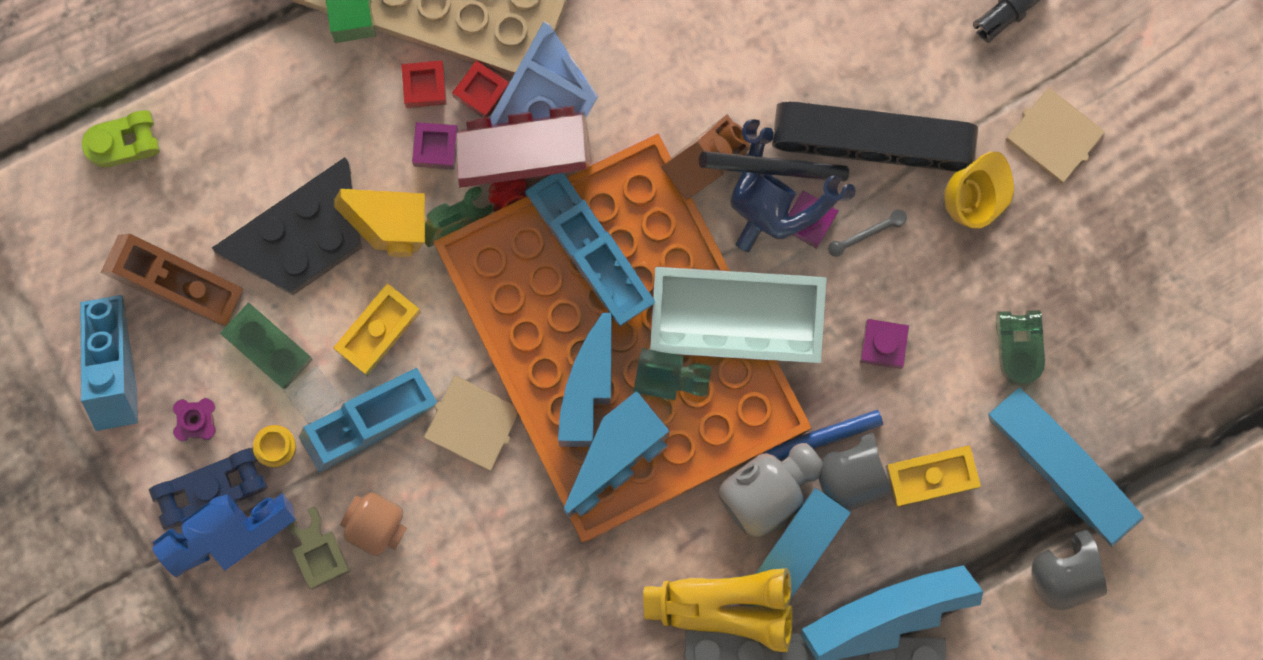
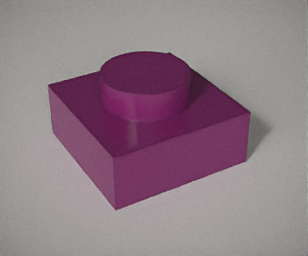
[412,122,458,170]
[789,190,839,249]
[860,319,909,369]

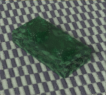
[220,302,313,391]

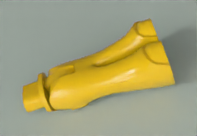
[643,568,793,652]

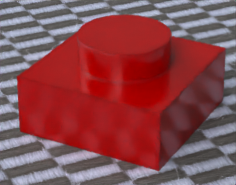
[401,60,447,108]
[452,60,509,118]

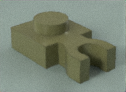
[287,506,351,590]

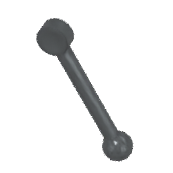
[828,209,907,257]

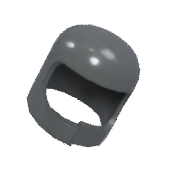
[819,433,891,511]
[1031,530,1107,610]

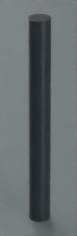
[699,151,849,182]

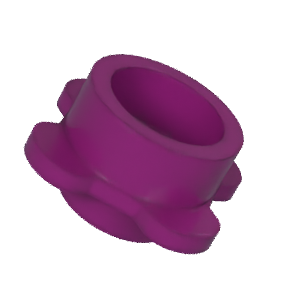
[173,398,216,441]

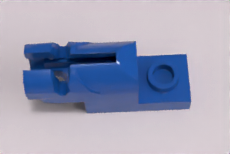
[152,493,296,578]

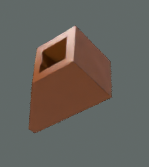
[661,114,750,200]

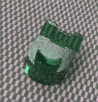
[996,310,1045,386]

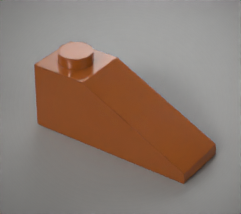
[100,233,243,327]

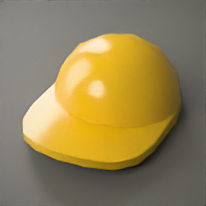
[944,151,1014,228]

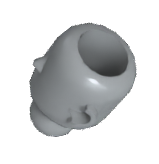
[719,443,823,538]

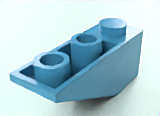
[80,295,138,431]
[564,391,670,518]

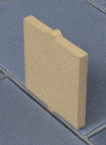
[1005,87,1105,184]
[423,375,518,471]

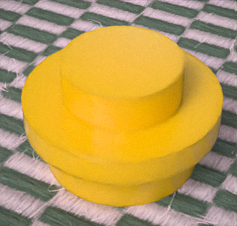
[253,425,296,468]

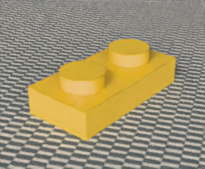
[333,283,421,376]
[885,445,981,508]

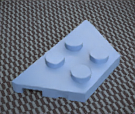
[490,21,598,125]

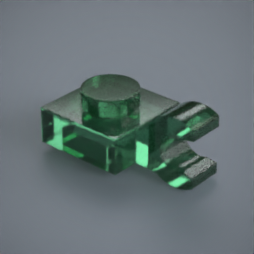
[425,187,494,248]
[633,348,712,400]

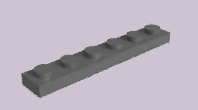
[685,630,946,660]

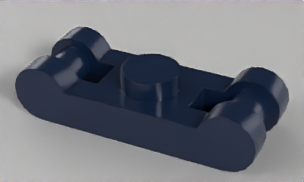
[148,448,268,530]

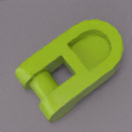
[82,110,160,168]

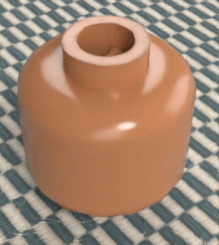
[340,492,407,556]

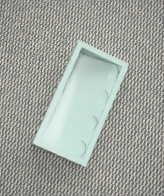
[650,266,827,363]

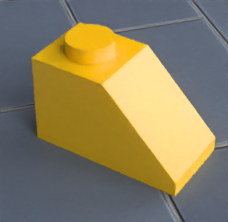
[334,189,425,257]

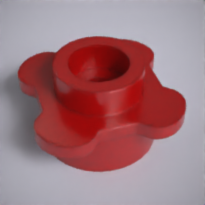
[488,179,527,212]

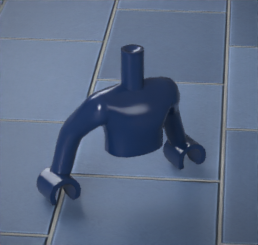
[730,119,856,252]

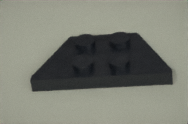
[212,157,362,295]

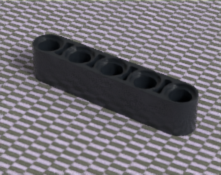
[772,101,978,172]

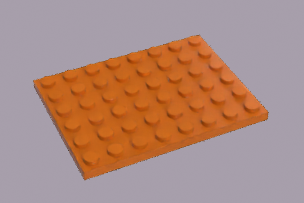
[433,133,812,544]

